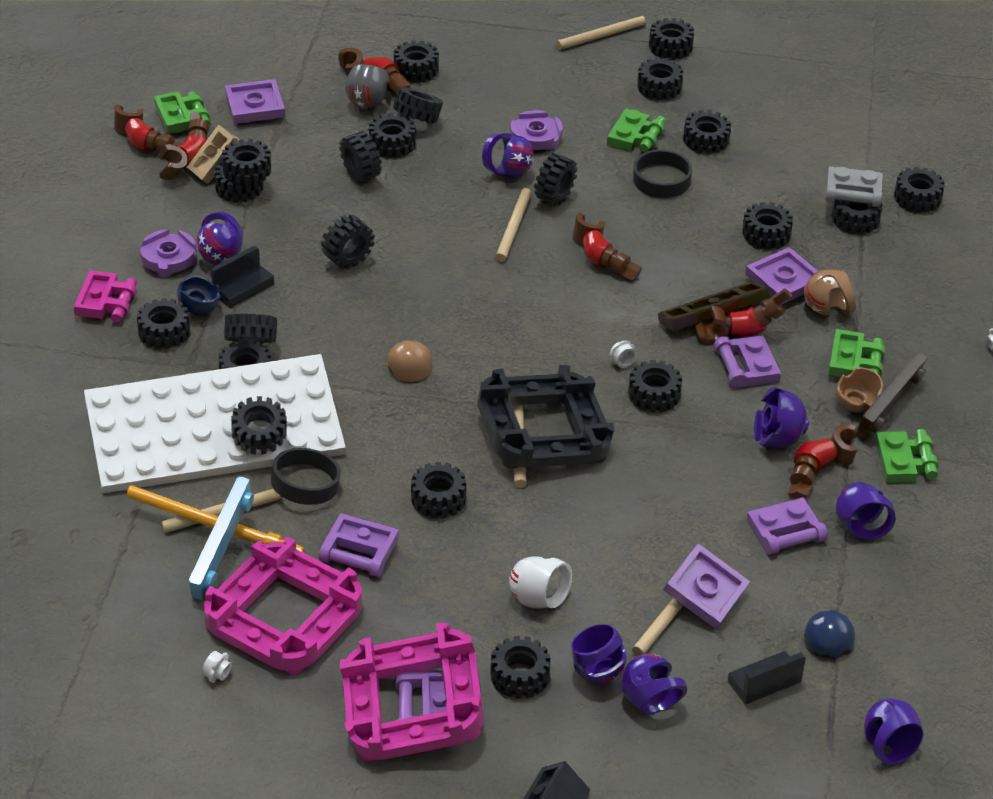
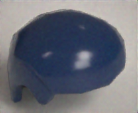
[177,276,221,315]
[804,610,855,658]

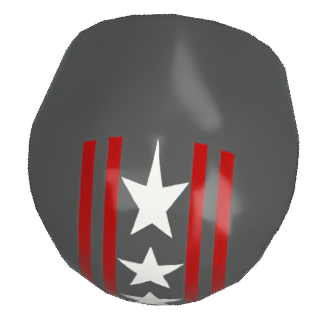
[345,64,390,109]

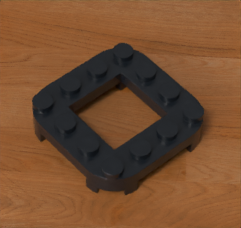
[477,365,614,469]

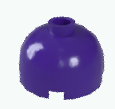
[754,387,809,449]

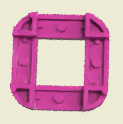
[204,537,362,675]
[340,623,484,761]

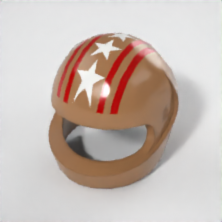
[804,269,856,316]

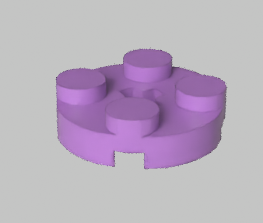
[510,110,563,150]
[140,230,197,277]

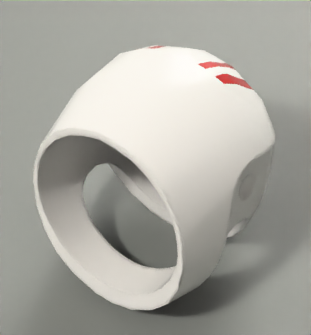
[509,556,572,608]

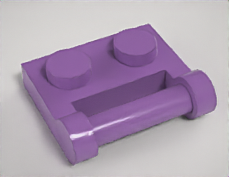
[714,335,781,388]
[746,497,828,555]
[319,513,399,578]
[395,671,447,720]

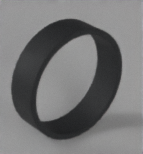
[633,150,692,198]
[271,448,341,505]

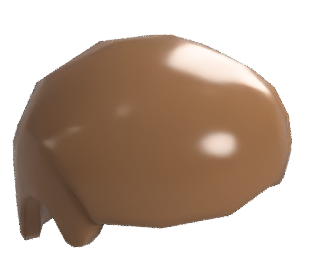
[387,340,433,382]
[836,367,884,413]

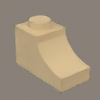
[187,125,239,184]

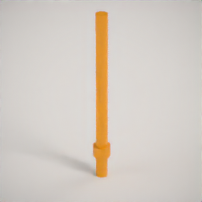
[126,485,305,553]

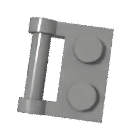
[825,166,883,207]

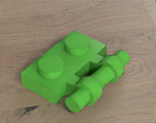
[154,91,211,134]
[607,109,666,153]
[828,329,885,377]
[875,429,939,483]

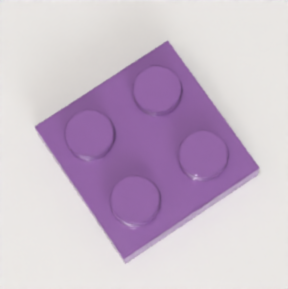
[225,79,285,124]
[745,247,818,304]
[663,543,750,629]

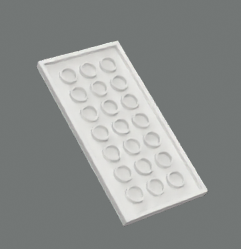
[84,354,346,494]

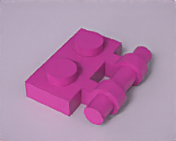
[74,270,137,323]

